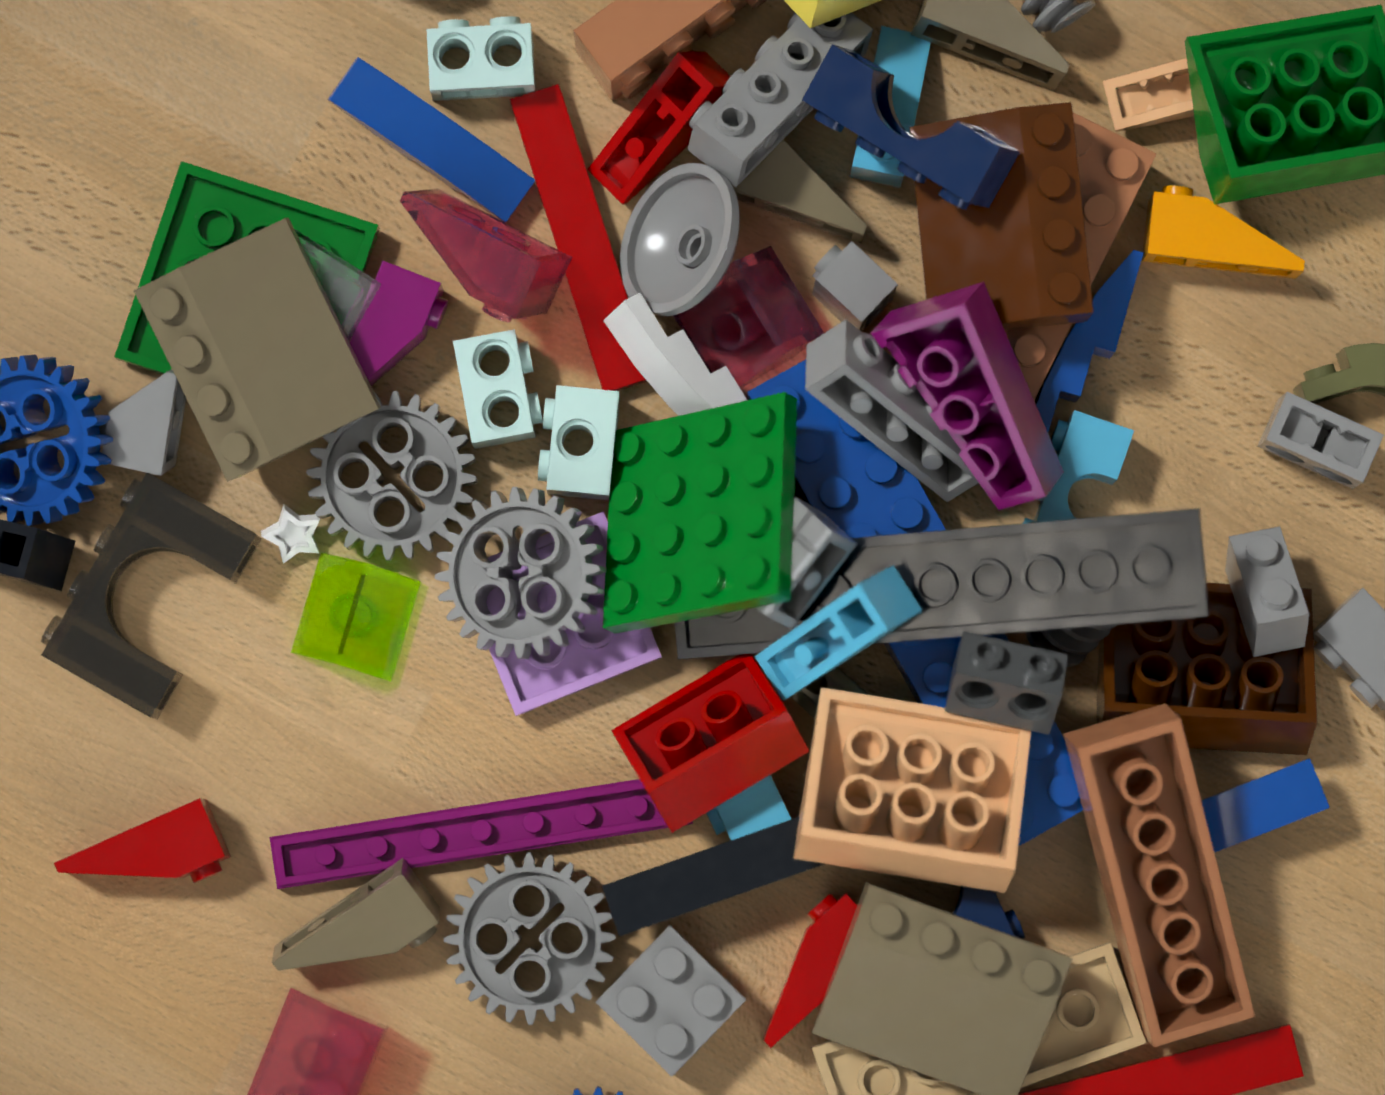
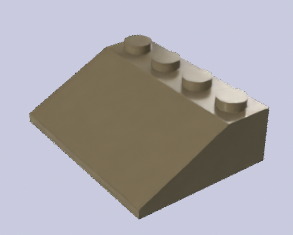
[134,217,381,482]
[812,882,1073,1095]

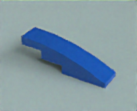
[327,57,535,222]
[1035,250,1144,433]
[1201,758,1330,853]

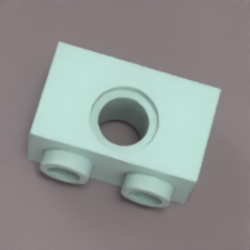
[538,385,620,500]

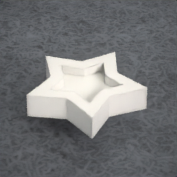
[261,504,320,564]

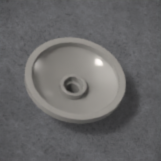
[620,163,740,316]

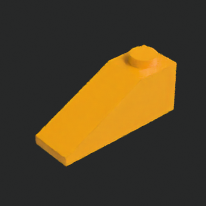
[1142,185,1305,279]

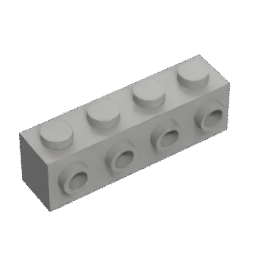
[688,13,873,187]
[805,319,979,502]

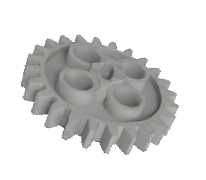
[306,391,478,562]
[435,487,607,659]
[444,852,616,1025]

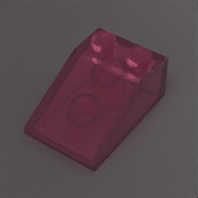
[400,189,572,322]

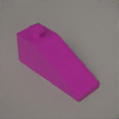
[350,261,449,386]

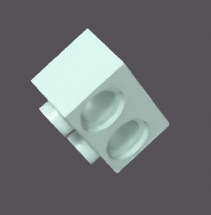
[426,16,536,101]
[453,329,543,449]

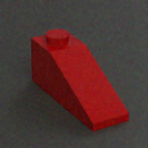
[587,51,731,204]
[54,798,231,883]
[763,893,857,1048]

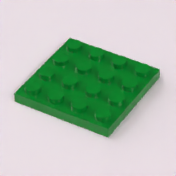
[114,161,380,375]
[603,392,797,634]

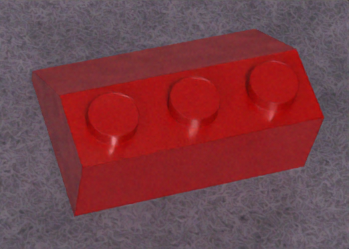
[611,654,809,833]

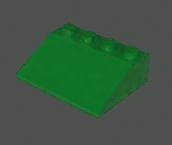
[1184,5,1385,205]

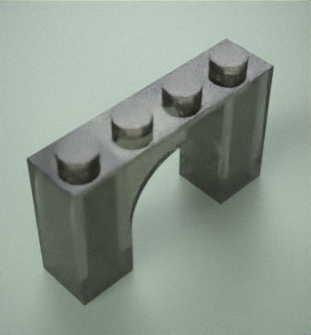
[41,473,262,720]

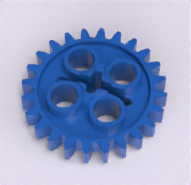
[0,354,113,526]

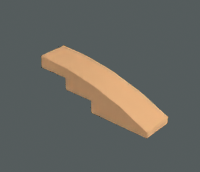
[1103,58,1194,132]

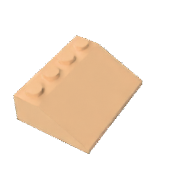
[794,687,1031,893]

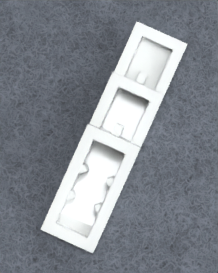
[603,293,747,416]

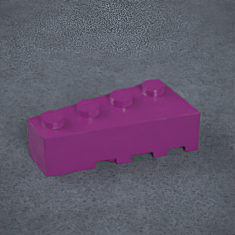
[870,282,1064,510]

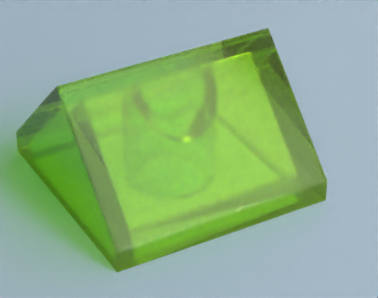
[291,553,421,682]

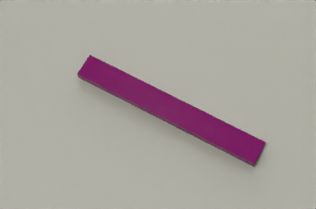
[269,779,693,889]

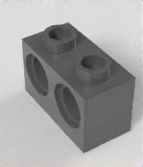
[944,632,1068,735]

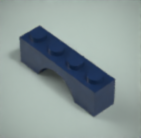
[802,44,1020,210]

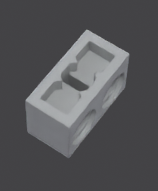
[1257,392,1384,489]

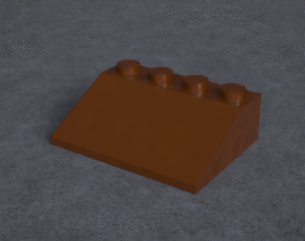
[909,102,1093,329]
[1097,583,1317,755]

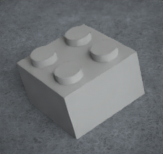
[596,925,746,1077]

